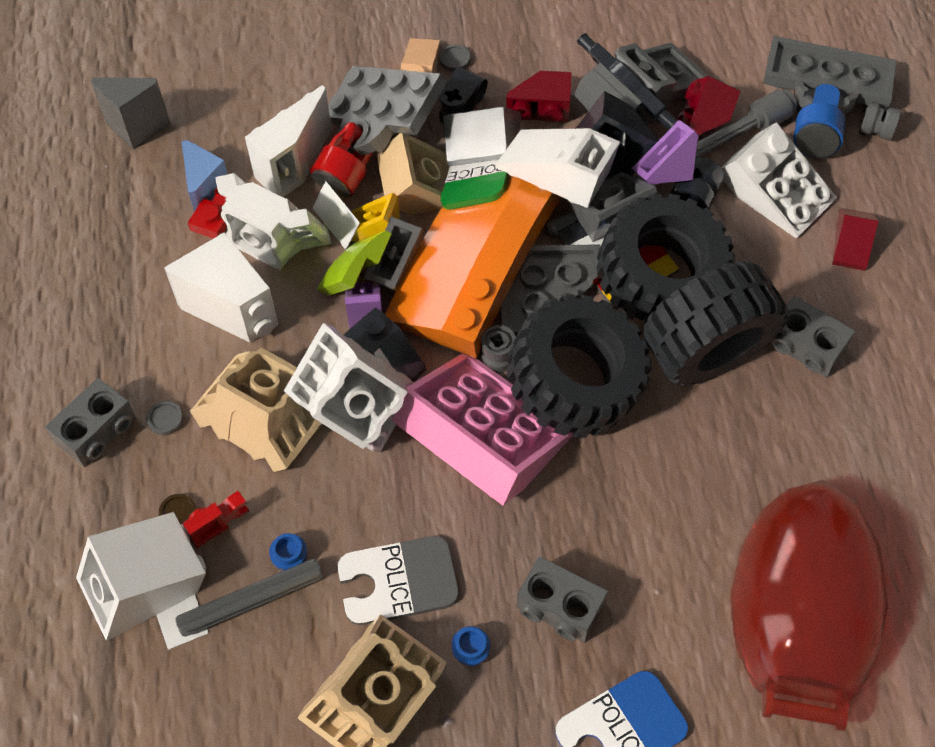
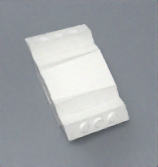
[215,173,332,270]
[284,323,414,452]

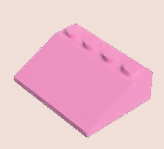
[392,353,573,506]

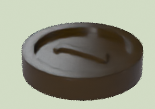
[159,494,197,525]

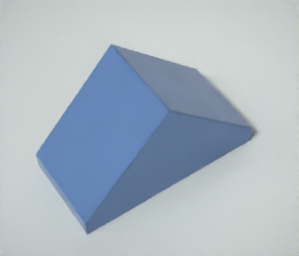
[181,140,228,212]

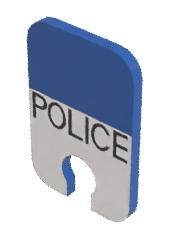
[555,671,688,747]

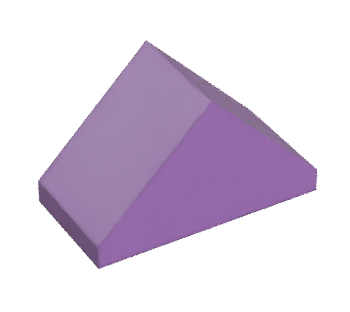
[632,120,698,184]
[345,281,383,329]

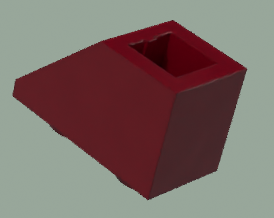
[506,70,572,122]
[677,76,741,135]

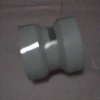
[859,102,901,141]
[481,325,516,373]

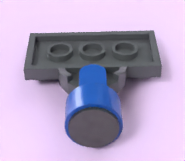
[763,36,897,158]

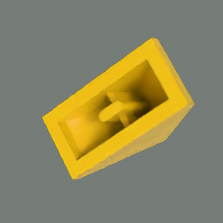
[351,192,400,242]

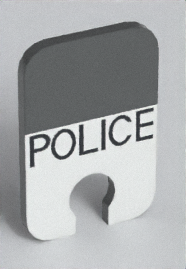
[338,536,458,625]

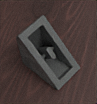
[364,217,423,291]

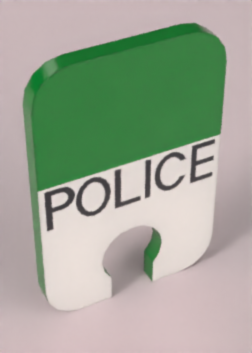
[440,160,509,210]

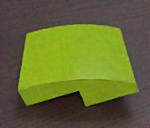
[317,230,392,296]

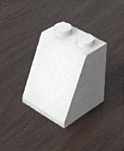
[164,233,279,343]
[76,512,206,640]

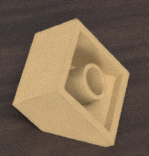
[376,133,450,215]

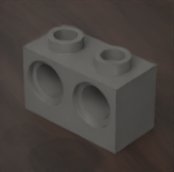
[769,296,855,377]
[45,378,136,467]
[516,556,608,643]

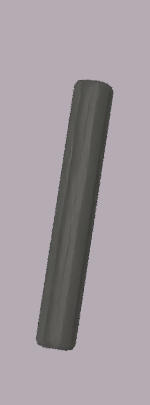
[175,558,323,637]

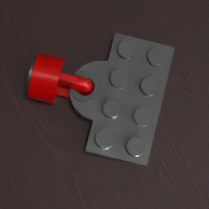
[310,66,447,197]

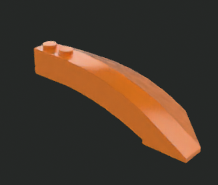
[384,175,562,359]

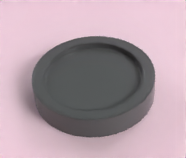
[440,45,470,72]
[146,401,183,436]

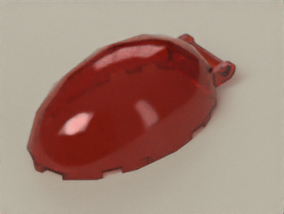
[730,480,888,731]

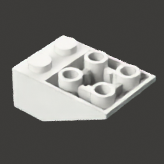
[245,85,332,197]
[721,122,837,238]
[495,128,620,208]

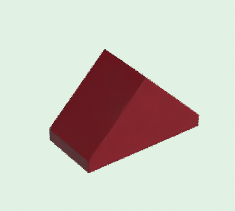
[832,208,879,271]

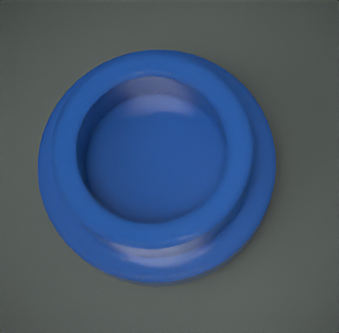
[269,533,307,570]
[451,626,490,666]

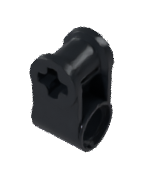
[439,67,488,125]

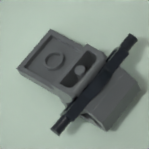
[574,33,708,130]

